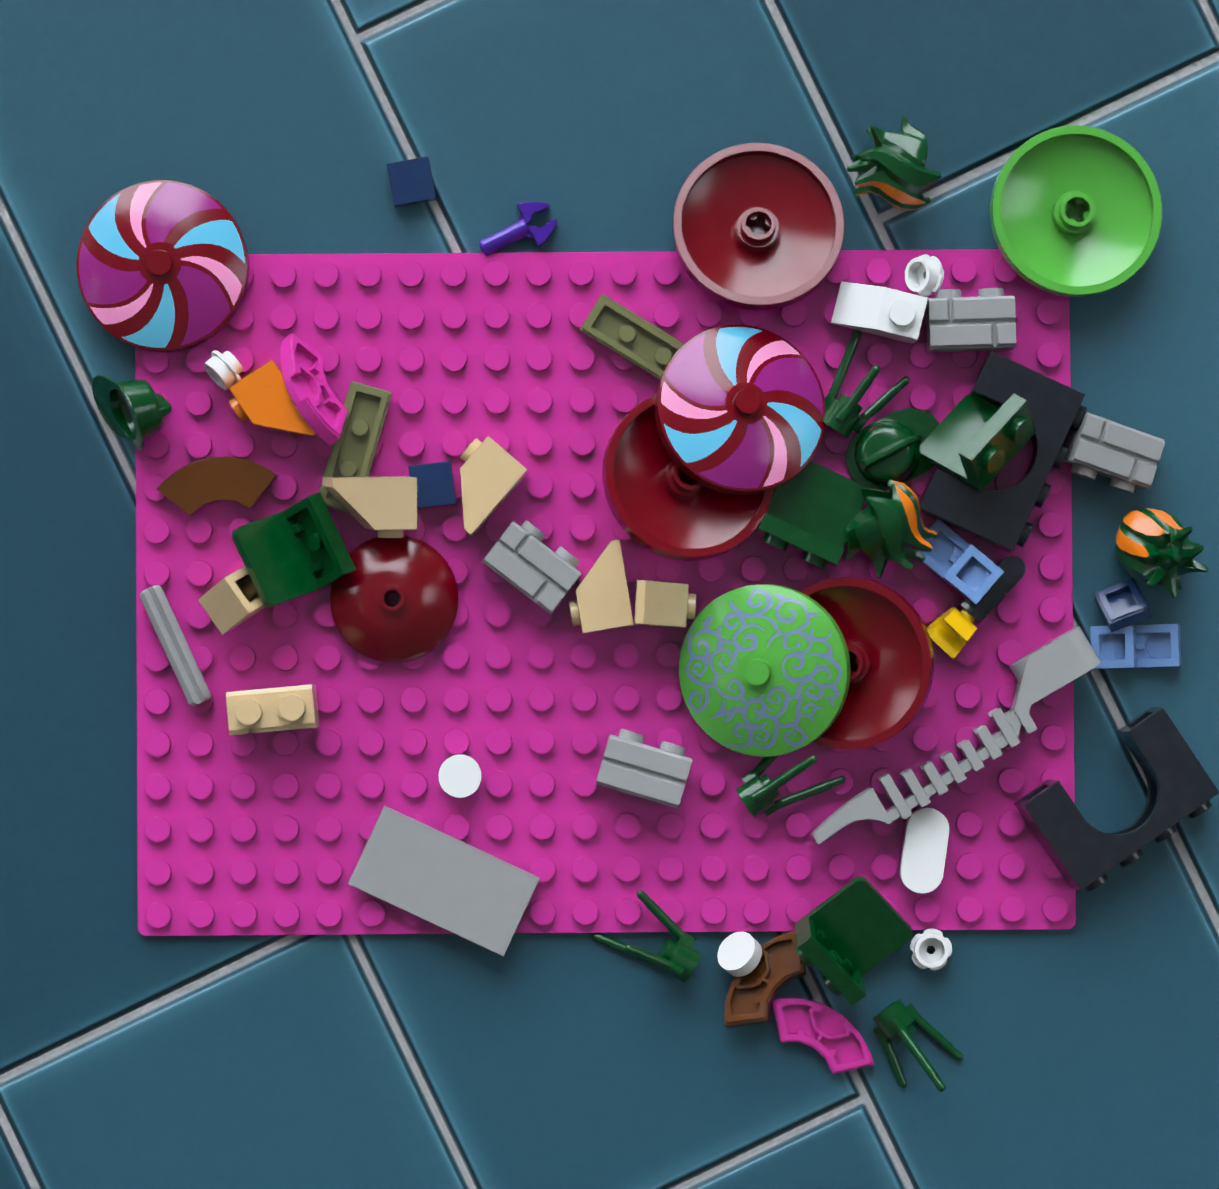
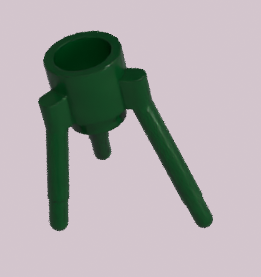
[822,330,910,438]
[736,755,846,818]
[592,890,701,982]
[873,999,963,1092]

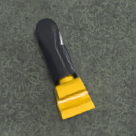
[927,556,1026,660]

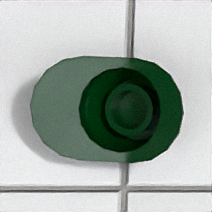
[92,375,172,450]
[846,408,939,491]

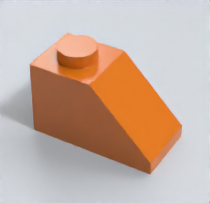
[229,360,319,438]

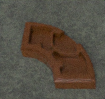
[157,456,278,516]
[724,931,806,1028]

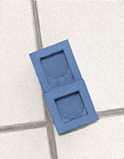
[918,519,1004,605]
[1090,624,1182,669]

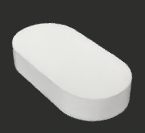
[899,807,949,893]

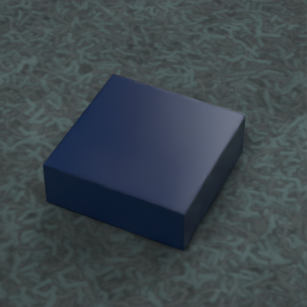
[386,156,437,208]
[408,461,456,509]
[1094,578,1151,632]

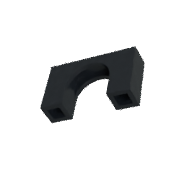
[919,351,1087,552]
[1014,707,1219,892]

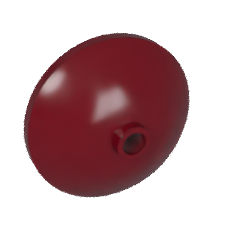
[330,536,459,663]

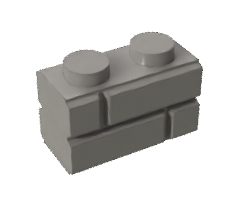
[925,288,1016,352]
[1063,412,1165,494]
[482,520,582,614]
[595,728,693,808]

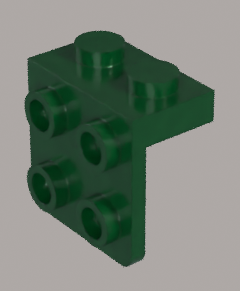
[919,393,1037,491]
[756,461,866,570]
[232,492,356,608]
[795,876,913,1005]

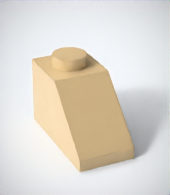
[460,436,528,536]
[322,476,417,538]
[569,540,634,634]
[198,566,266,635]
[634,580,696,628]

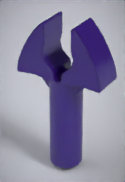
[479,202,557,256]

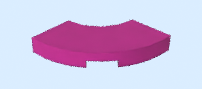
[280,333,348,446]
[772,997,874,1074]

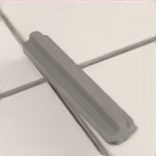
[140,585,211,706]

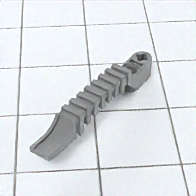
[811,626,1101,845]

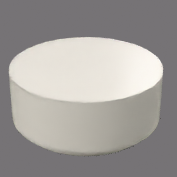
[438,755,482,798]
[717,932,762,977]

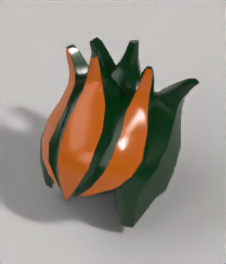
[847,115,942,211]
[845,480,937,579]
[1114,508,1209,598]

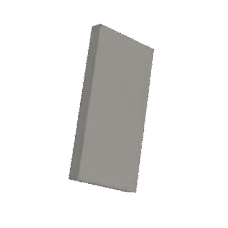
[348,806,540,956]

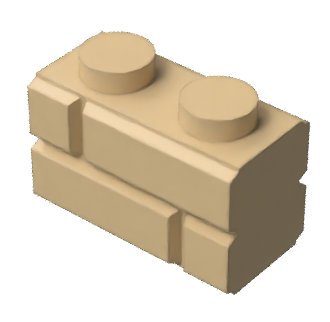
[226,684,319,735]

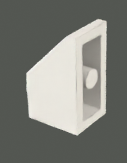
[831,281,928,344]

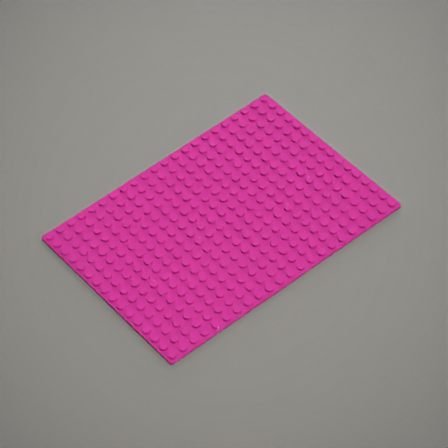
[135,249,1076,936]

